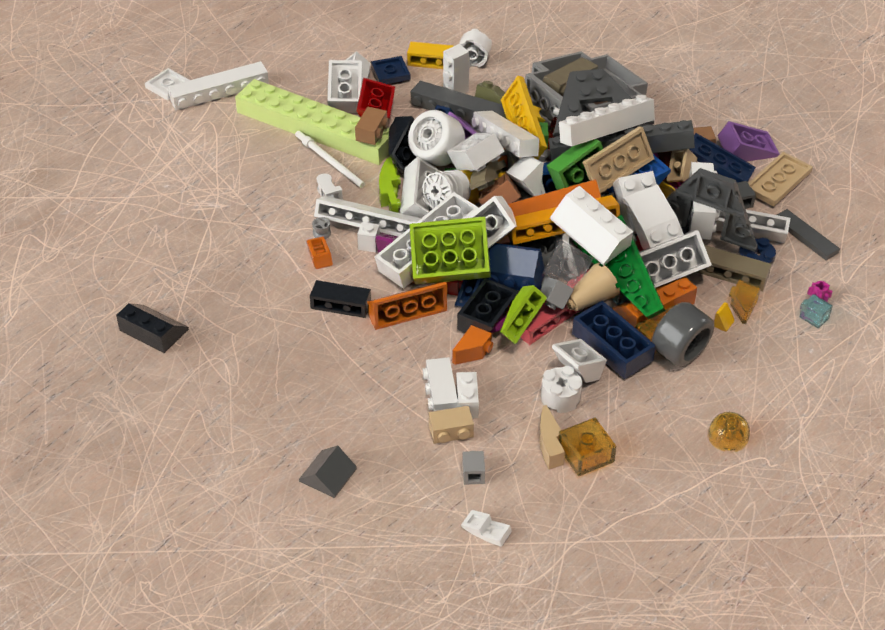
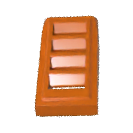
[306,236,333,269]

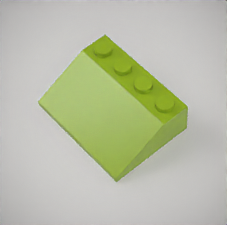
[409,216,491,284]

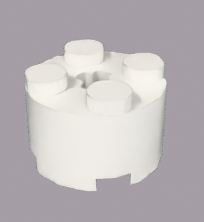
[459,29,492,68]
[541,366,582,413]

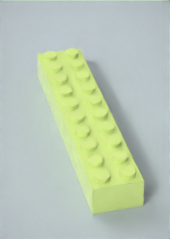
[235,79,389,165]

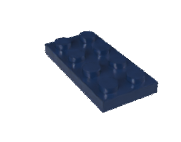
[689,133,756,183]

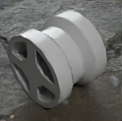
[312,217,331,239]

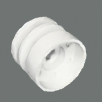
[422,170,471,209]

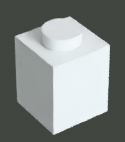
[357,222,380,252]

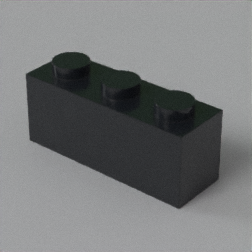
[310,280,371,318]

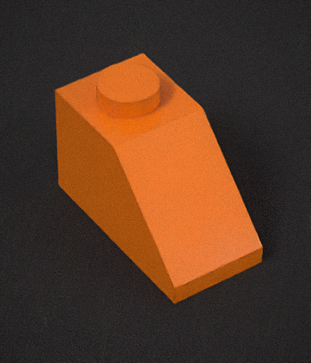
[452,325,493,365]

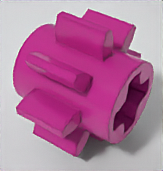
[807,281,833,304]

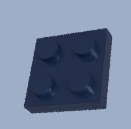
[371,56,411,84]

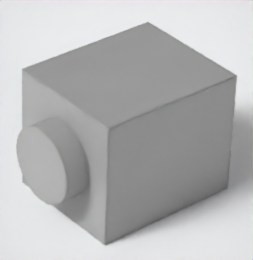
[462,451,485,485]

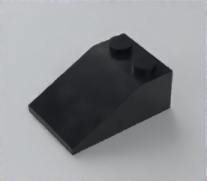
[389,116,416,176]

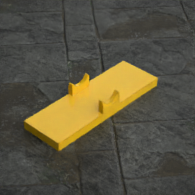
[501,75,547,160]

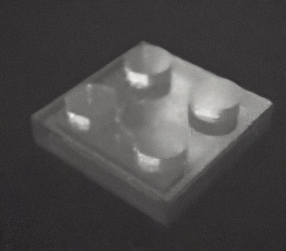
[542,240,593,288]

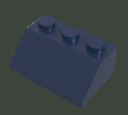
[487,243,546,291]

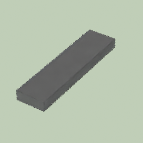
[777,209,840,260]

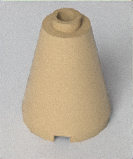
[566,262,620,311]

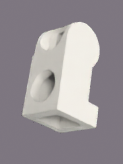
[316,174,343,200]

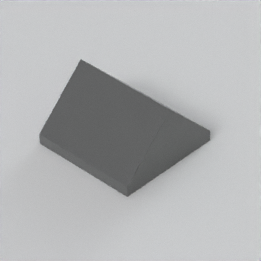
[299,445,357,498]

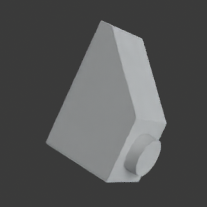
[541,276,574,310]

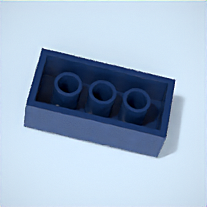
[572,301,656,380]

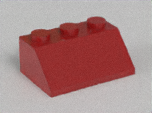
[356,78,395,119]

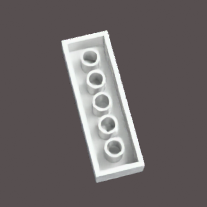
[375,192,479,289]

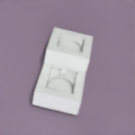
[461,510,512,547]

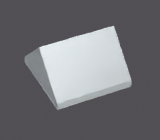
[506,157,544,197]

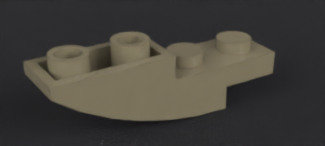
[470,160,507,191]

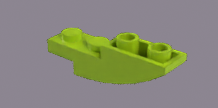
[379,157,401,213]

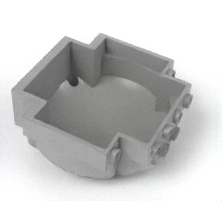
[525,51,648,129]

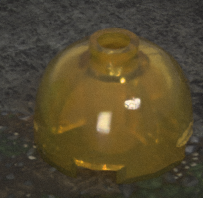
[708,411,750,452]

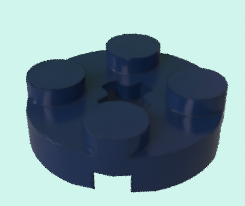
[738,238,776,264]

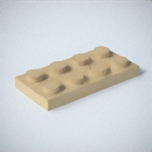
[583,127,654,193]
[748,152,813,207]

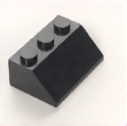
[457,278,519,333]
[116,303,189,353]

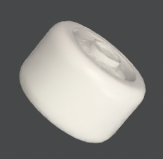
[408,110,465,166]

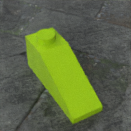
[500,285,547,344]

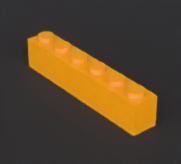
[507,195,620,245]

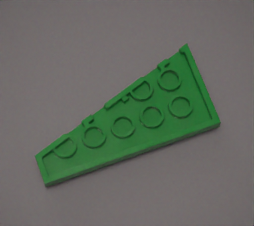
[572,215,666,320]

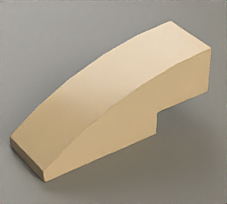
[539,405,565,469]

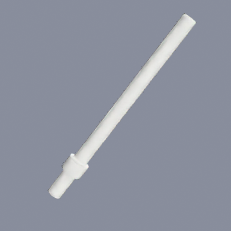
[295,131,365,188]

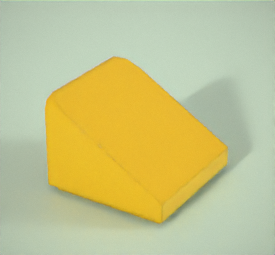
[714,302,734,332]

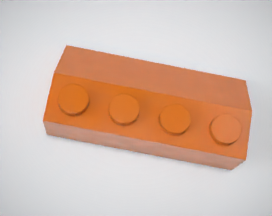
[612,276,697,332]
[367,282,447,330]

